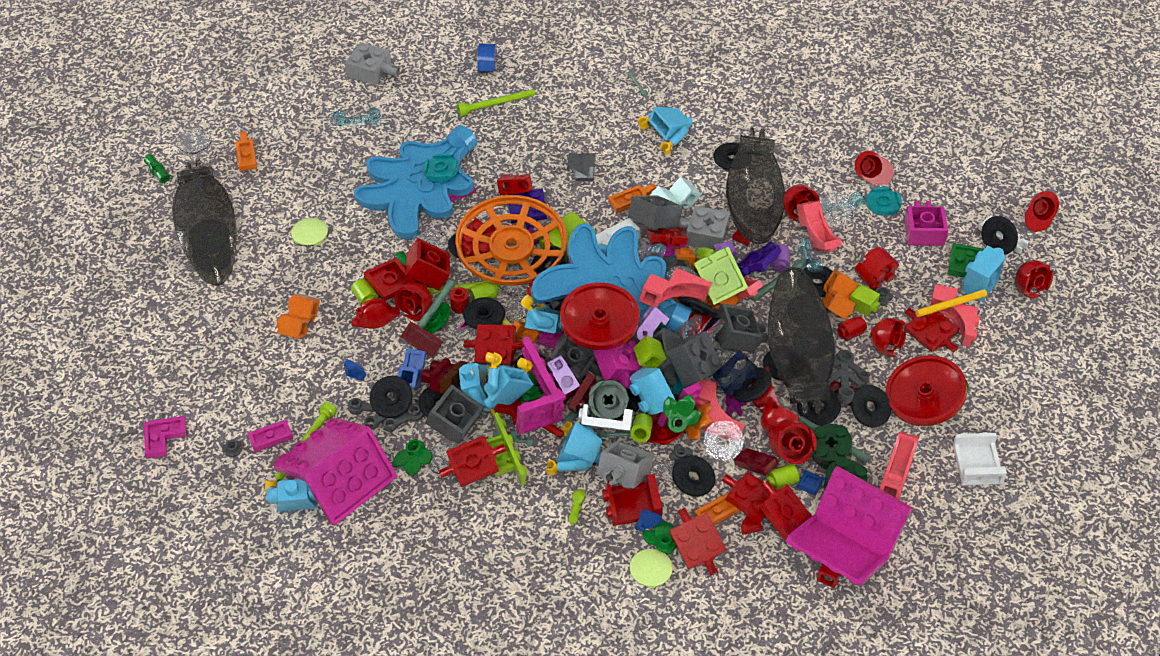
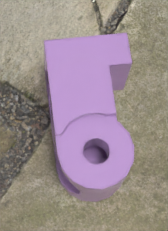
[633,307,669,342]
[547,355,580,395]

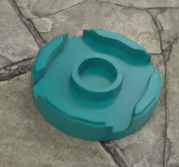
[423,153,459,183]
[866,187,902,216]

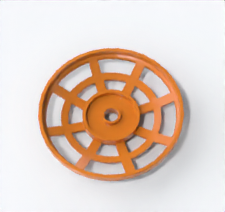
[455,195,567,286]

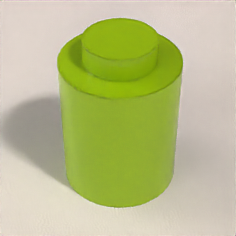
[351,279,378,305]
[469,282,499,300]
[630,413,653,443]
[766,463,799,490]

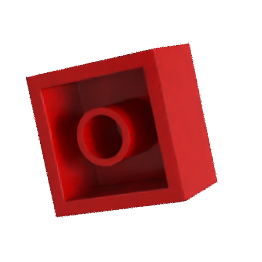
[406,238,450,291]

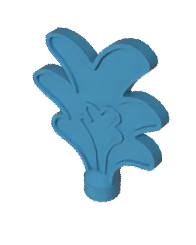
[354,125,477,239]
[531,223,692,335]

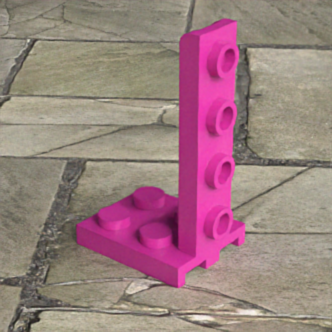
[516,336,566,435]

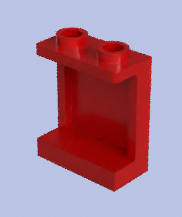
[602,474,663,526]

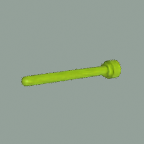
[456,89,535,117]
[275,402,337,481]

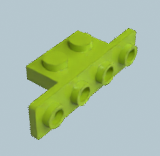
[486,412,528,486]

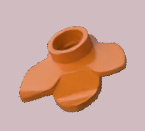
[684,404,712,440]

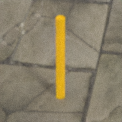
[915,289,987,317]

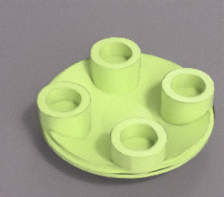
[291,218,328,245]
[630,549,673,588]

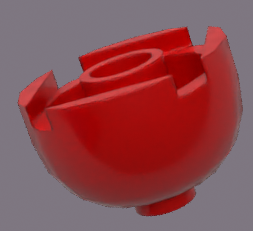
[782,184,820,221]
[1015,260,1054,299]
[394,282,433,321]
[870,318,906,357]
[761,403,802,438]

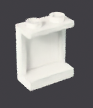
[579,404,635,432]
[953,432,1007,485]

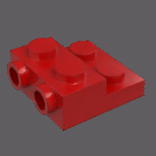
[364,257,417,301]

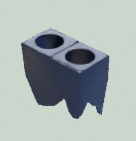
[712,350,758,396]

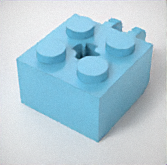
[962,245,1006,302]

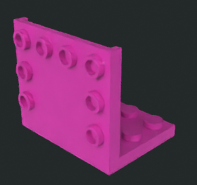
[272,418,398,526]
[786,466,913,586]

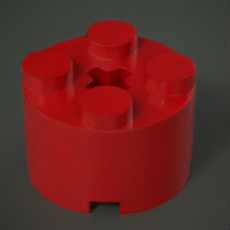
[855,247,899,291]
[769,420,817,464]

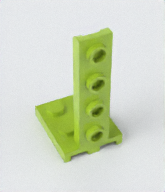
[693,246,748,305]

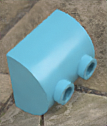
[629,367,676,415]

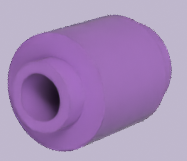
[771,244,791,272]

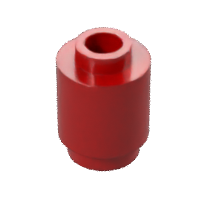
[449,287,469,314]
[837,316,867,341]

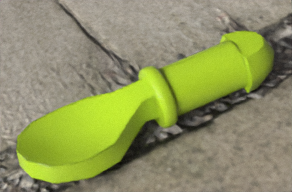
[568,489,586,524]

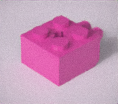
[904,201,948,246]
[593,340,642,390]

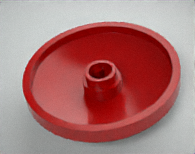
[560,282,640,350]
[886,355,967,426]

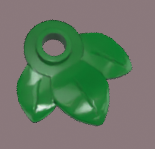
[663,394,701,433]
[392,439,432,476]
[643,521,676,555]

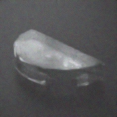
[678,315,702,340]

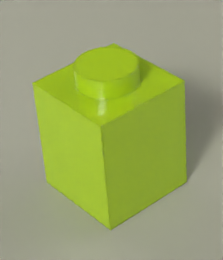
[850,284,880,317]
[633,336,666,368]

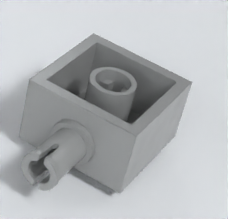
[345,42,400,85]
[677,206,730,249]
[596,440,654,488]

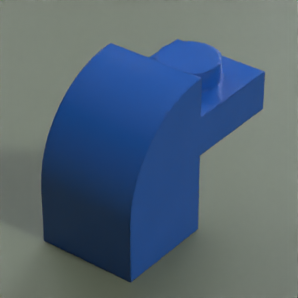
[477,43,497,71]
[397,348,427,390]

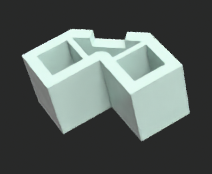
[651,177,702,209]

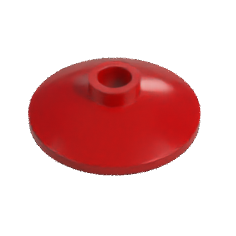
[647,423,684,445]

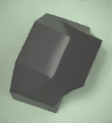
[568,153,596,182]

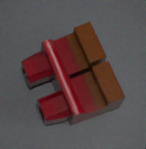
[421,357,467,394]

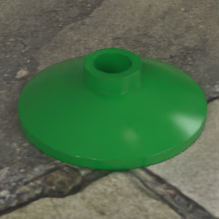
[424,302,451,333]

